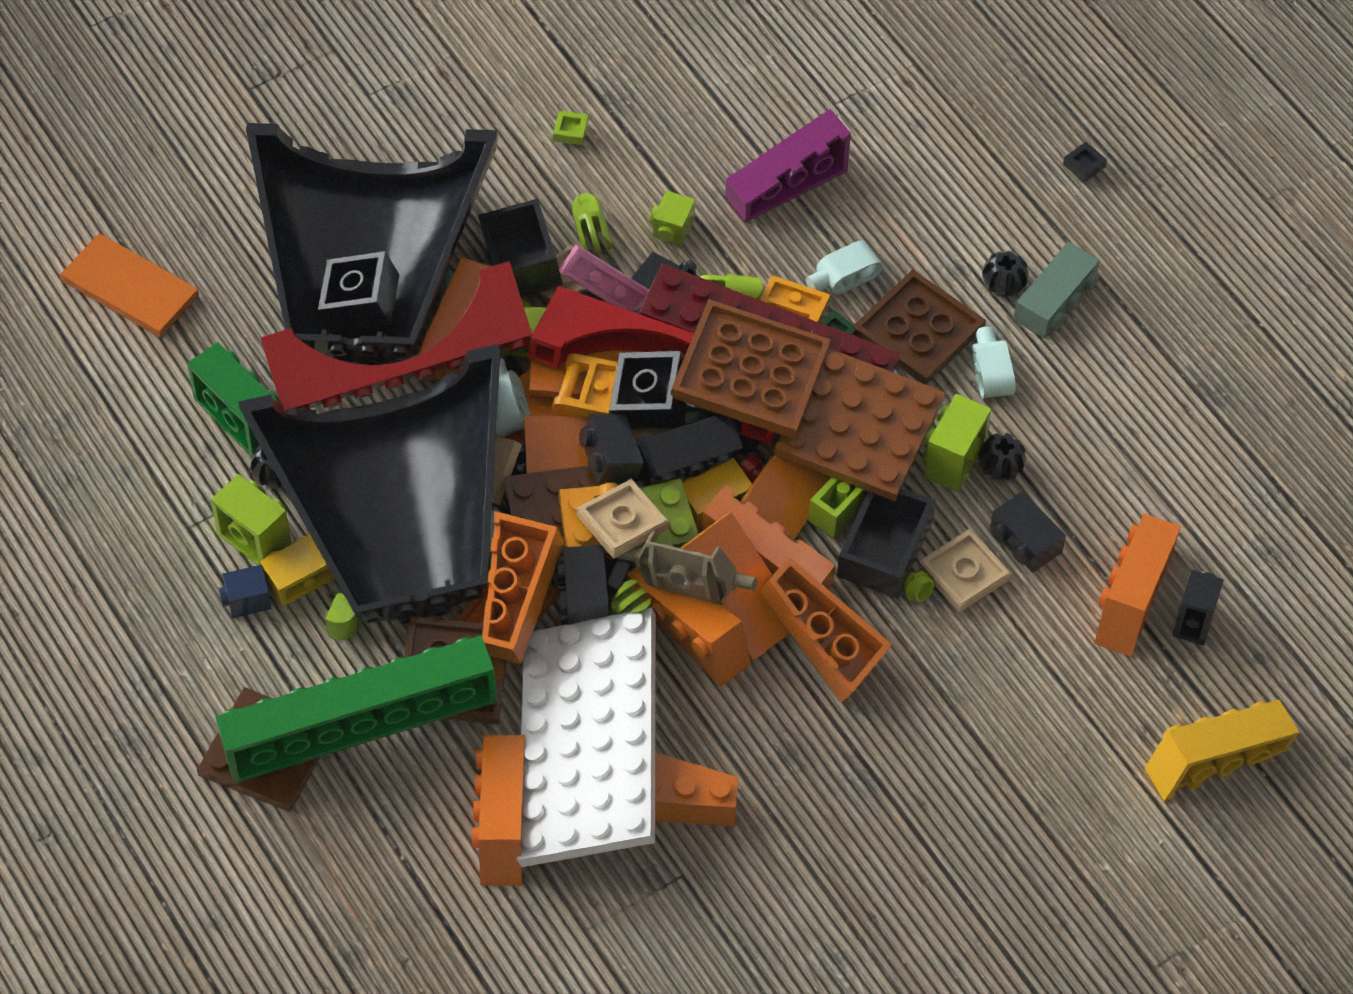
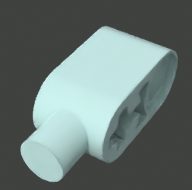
[806,240,883,295]
[972,326,1016,399]
[496,358,531,438]

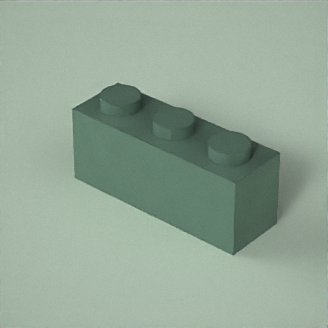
[1013,242,1100,339]

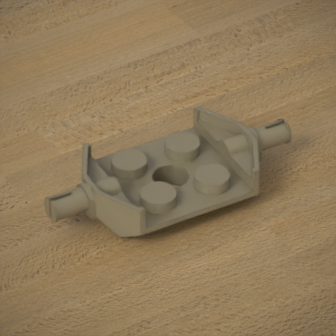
[618,531,758,604]

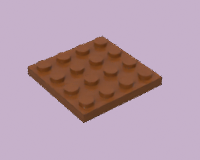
[670,299,831,439]
[774,348,946,501]

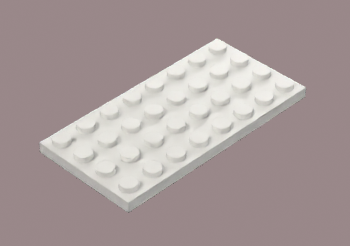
[517,608,656,867]

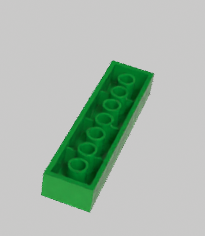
[215,635,497,784]

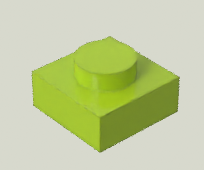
[553,110,588,146]

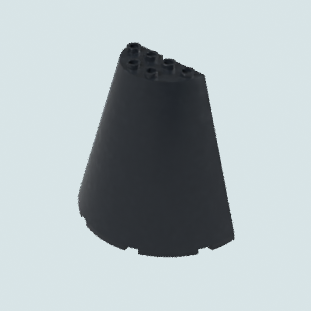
[246,123,498,365]
[238,344,501,624]

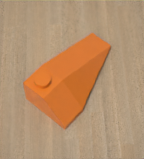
[418,257,491,382]

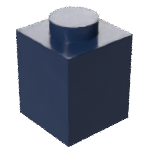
[218,565,272,618]

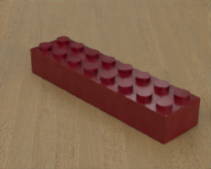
[639,263,900,373]

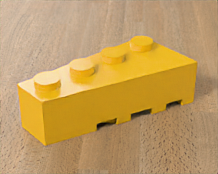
[1144,700,1300,801]

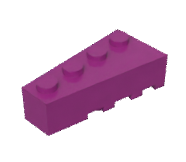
[725,109,851,223]

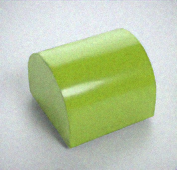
[325,592,359,640]

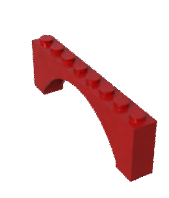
[260,261,532,413]
[528,286,776,445]

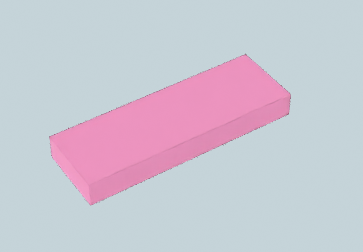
[559,244,649,311]

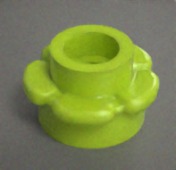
[904,571,935,602]

